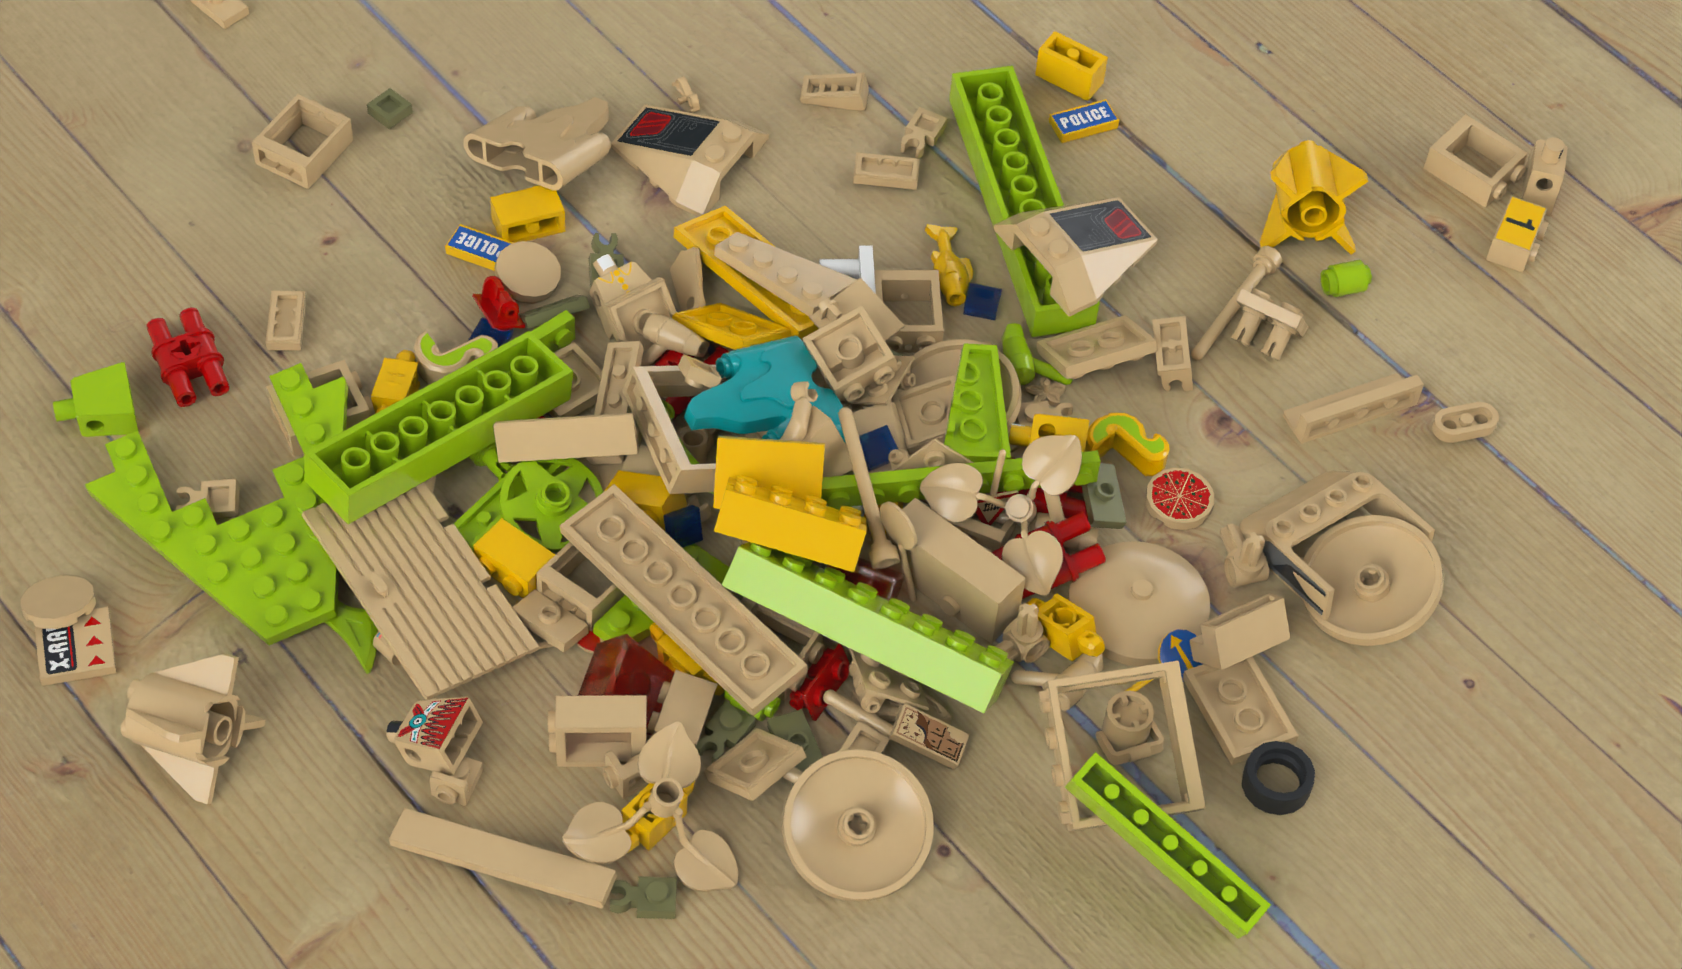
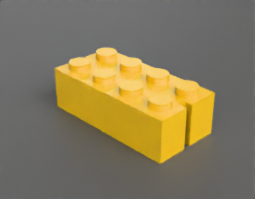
[714,475,867,572]

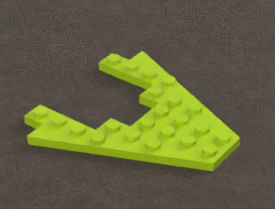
[85,363,348,646]

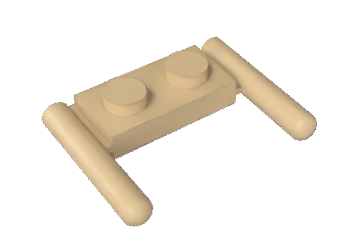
[783,690,893,784]

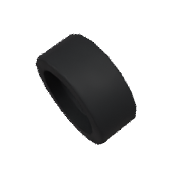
[1241,741,1315,815]

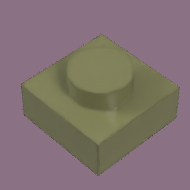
[367,88,413,129]

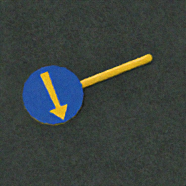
[1125,629,1203,692]

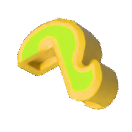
[1085,413,1170,476]

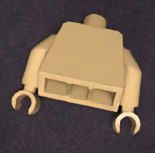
[779,381,853,477]

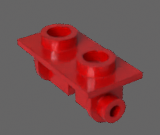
[472,276,525,331]
[789,644,850,721]

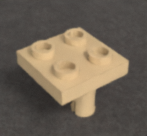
[1230,288,1309,361]

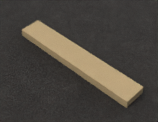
[389,808,617,909]

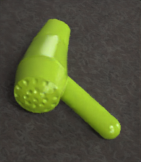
[1001,323,1073,386]

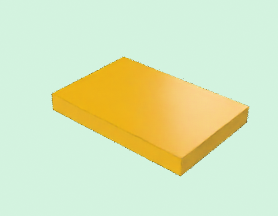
[672,302,791,350]
[713,436,825,509]

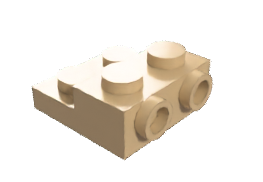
[802,305,899,402]

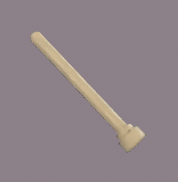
[1191,246,1282,360]
[838,407,900,569]

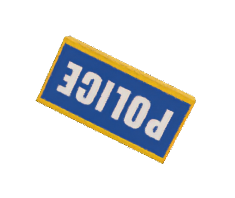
[1049,99,1119,143]
[445,224,513,271]

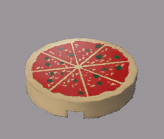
[1145,467,1214,530]

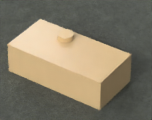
[886,498,1026,644]

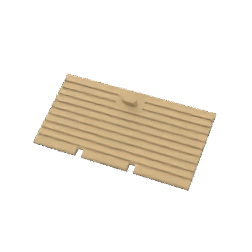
[302,482,540,700]

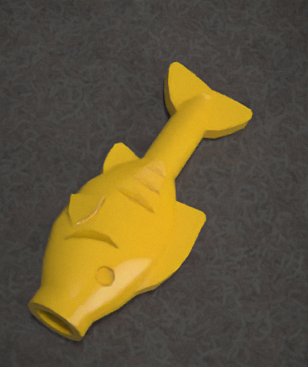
[925,224,973,306]

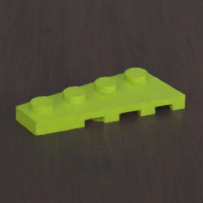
[593,538,729,652]

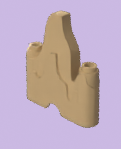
[464,97,611,190]

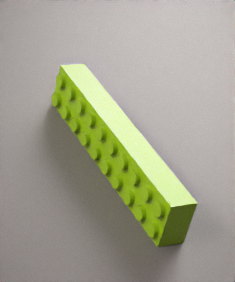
[949,65,1100,337]

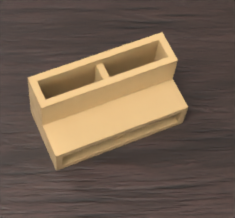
[1190,593,1290,670]

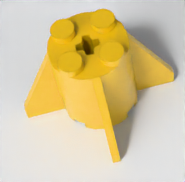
[1260,140,1369,255]

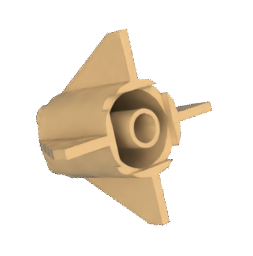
[121,654,266,804]

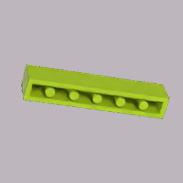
[1065,752,1271,939]

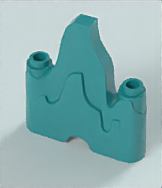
[684,335,846,444]

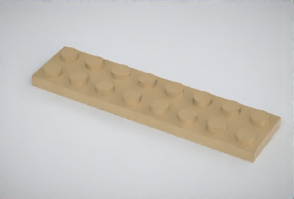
[560,484,808,716]

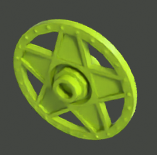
[499,458,603,552]

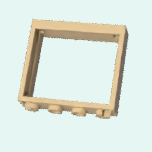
[622,365,768,494]
[1038,661,1206,832]

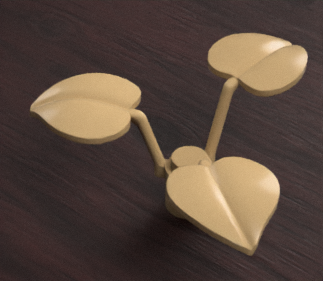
[920,435,1082,596]
[562,721,738,892]

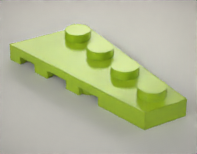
[944,343,1011,463]

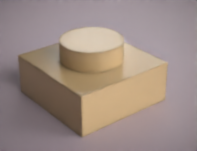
[678,354,722,389]

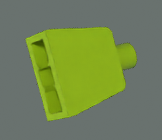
[53,362,139,437]

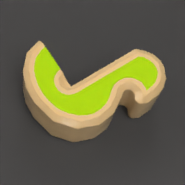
[414,331,498,385]

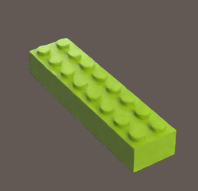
[304,331,573,524]
[722,542,1014,713]

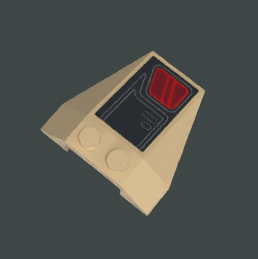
[611,104,769,217]
[993,197,1158,317]

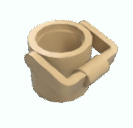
[1096,691,1164,765]

